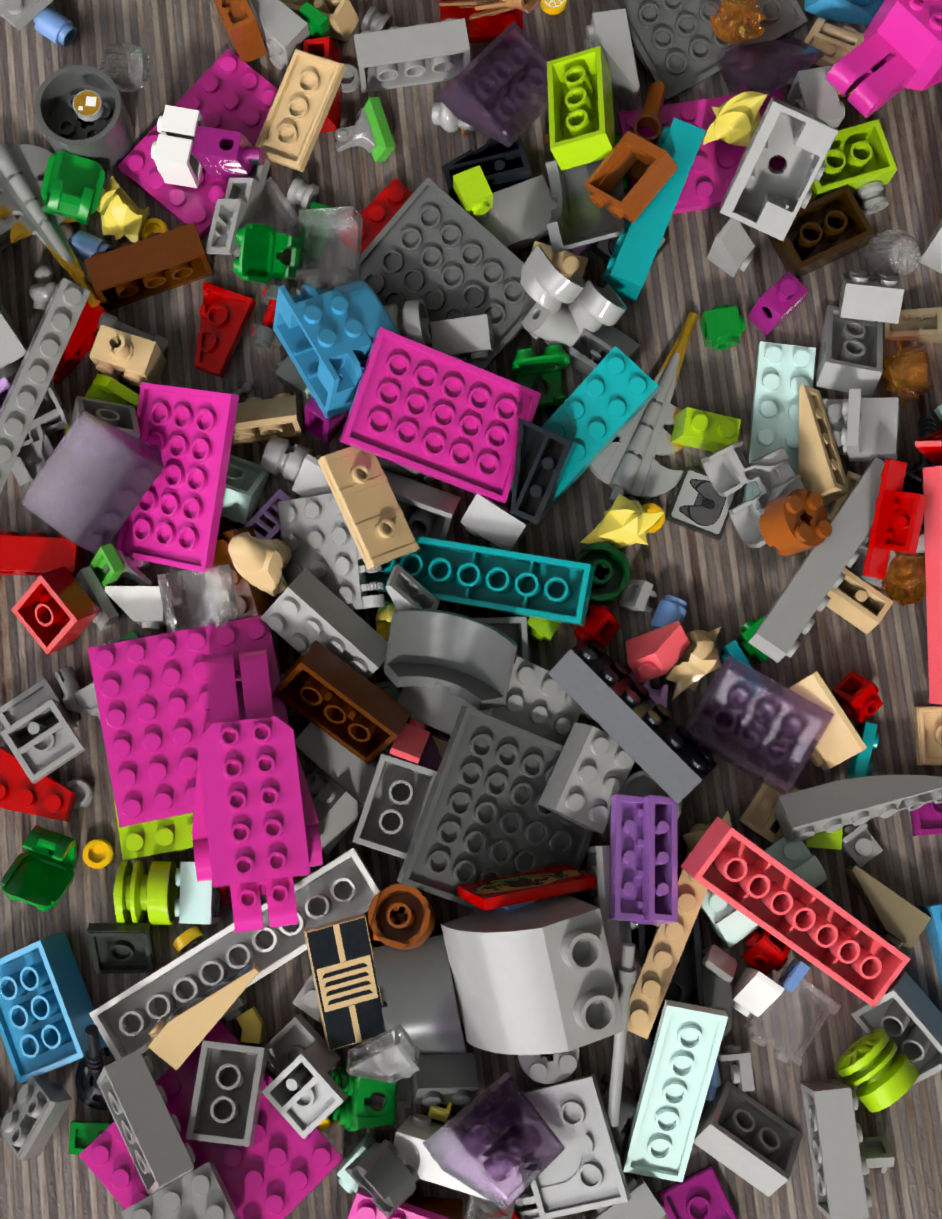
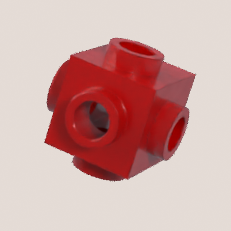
[569,601,621,647]
[831,671,883,724]
[741,929,791,976]

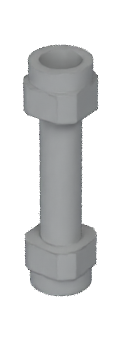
[97,312,168,353]

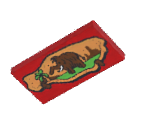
[457,864,596,911]

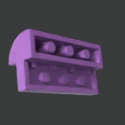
[610,794,678,925]

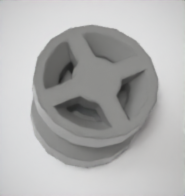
[361,6,393,32]
[286,176,319,212]
[855,181,889,215]

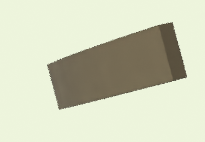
[885,307,942,343]

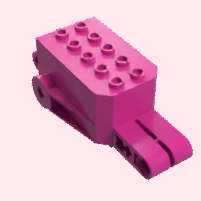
[825,0,942,118]
[192,648,323,933]

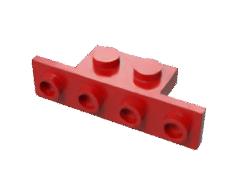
[863,458,927,579]

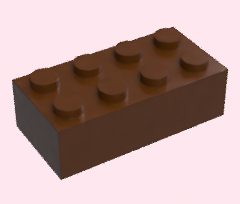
[84,223,214,311]
[273,640,411,765]

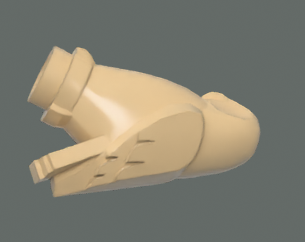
[228,532,291,597]

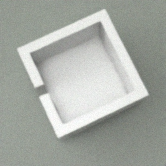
[151,105,206,189]

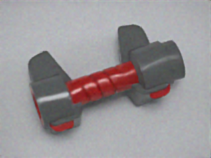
[250,285,288,350]

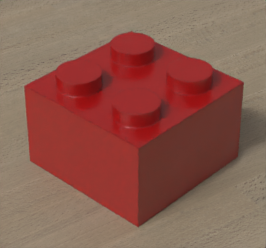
[11,566,100,655]

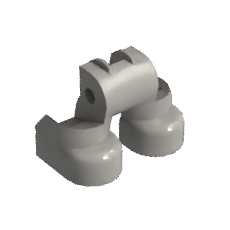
[520,245,627,349]
[11,387,69,486]
[701,441,805,548]

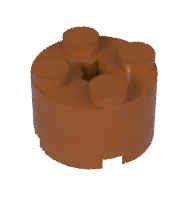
[759,489,832,556]
[368,883,435,950]

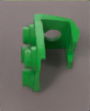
[40,151,105,225]
[233,222,305,283]
[510,345,570,408]
[1,825,77,911]
[330,1063,398,1132]

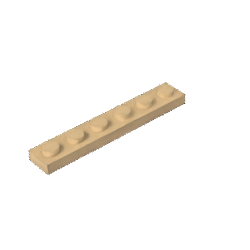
[627,854,708,1039]

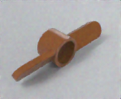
[628,81,666,181]

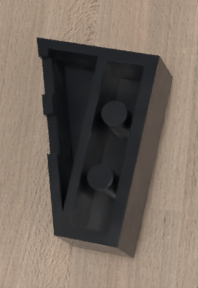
[442,124,531,206]
[510,418,578,525]

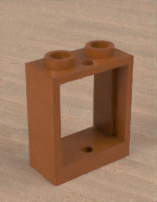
[214,0,267,63]
[584,131,678,223]

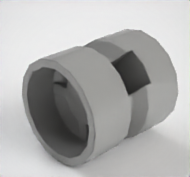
[260,435,313,482]

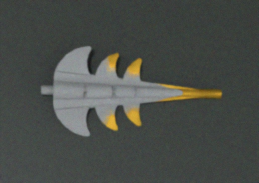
[0,144,101,307]
[589,312,699,503]

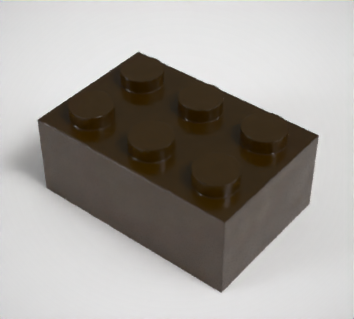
[767,185,874,279]

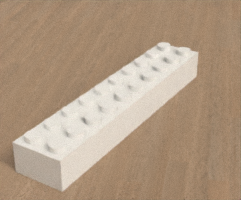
[89,848,381,1061]

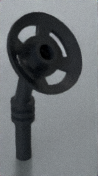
[904,392,936,490]
[75,1025,114,1111]

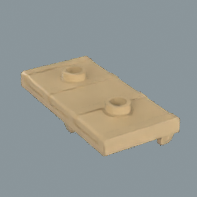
[317,446,420,570]

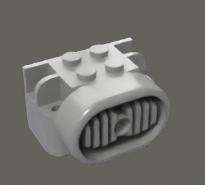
[720,97,838,241]

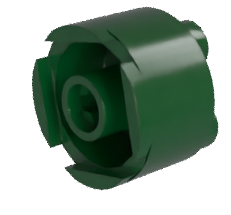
[573,542,630,605]

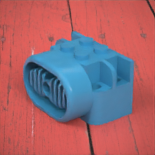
[273,280,399,419]

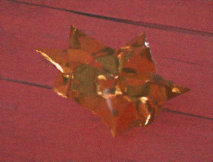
[709,0,767,44]
[881,341,935,408]
[872,554,926,606]

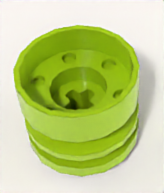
[113,861,178,925]
[834,1028,919,1113]

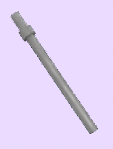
[607,942,636,1127]

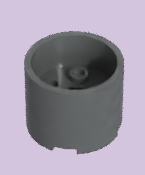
[35,65,135,171]

